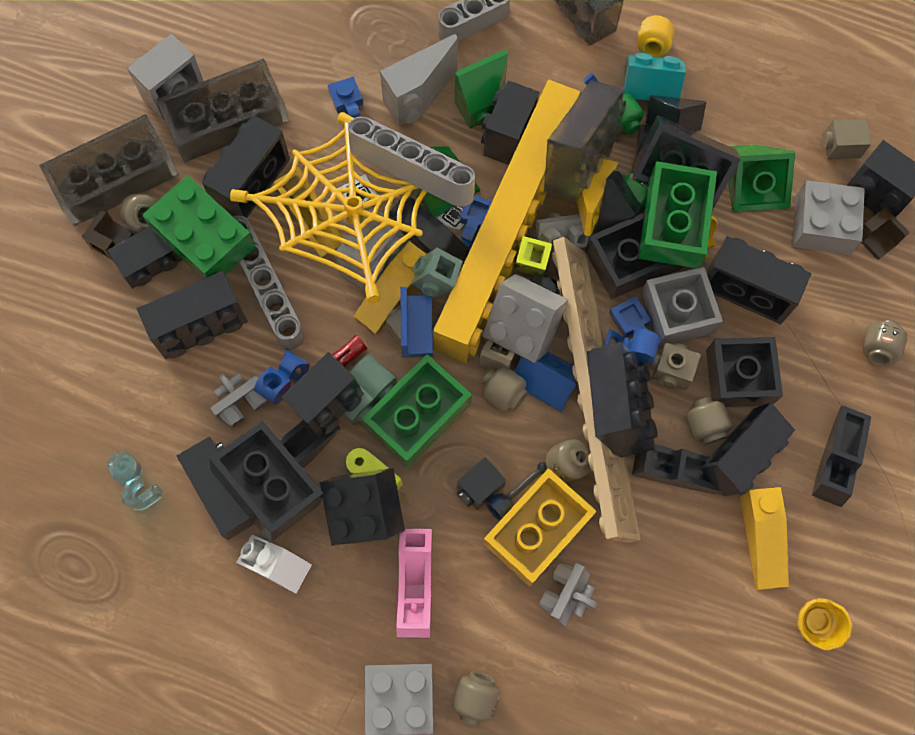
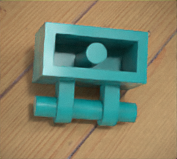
[623,53,686,100]

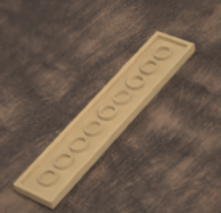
[552,237,641,543]

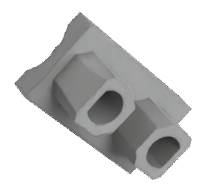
[536,212,589,252]
[210,373,267,427]
[539,563,598,627]

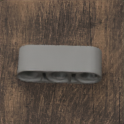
[438,0,510,41]

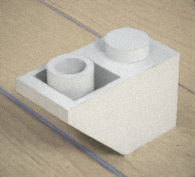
[236,535,312,593]

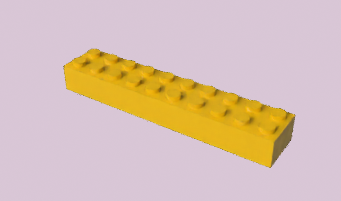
[433,79,582,364]

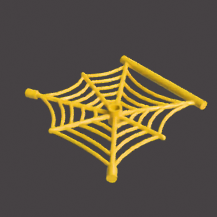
[230,112,427,304]

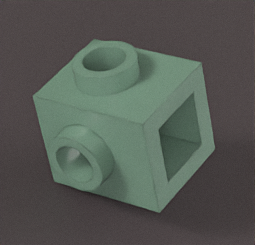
[412,248,463,297]

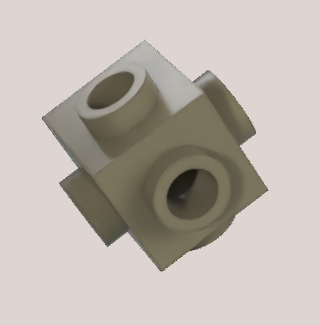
[650,342,701,390]

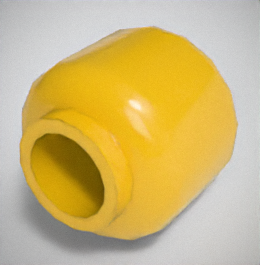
[637,15,674,58]

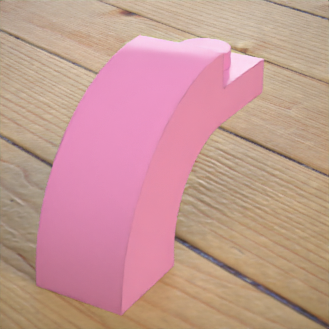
[396,529,432,638]

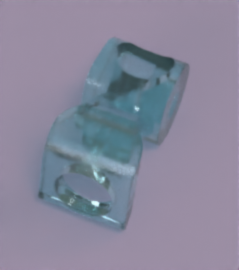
[108,452,163,511]

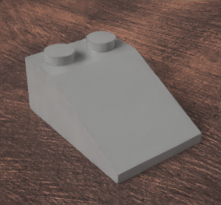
[380,34,458,127]

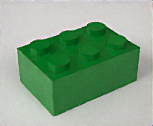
[639,161,717,269]
[143,175,255,279]
[362,354,472,469]

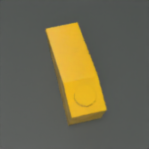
[572,154,619,236]
[274,166,343,257]
[353,241,426,335]
[740,487,789,590]

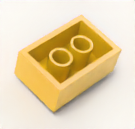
[483,468,597,587]

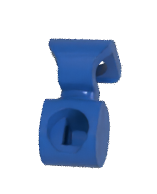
[603,329,661,364]
[254,349,310,405]

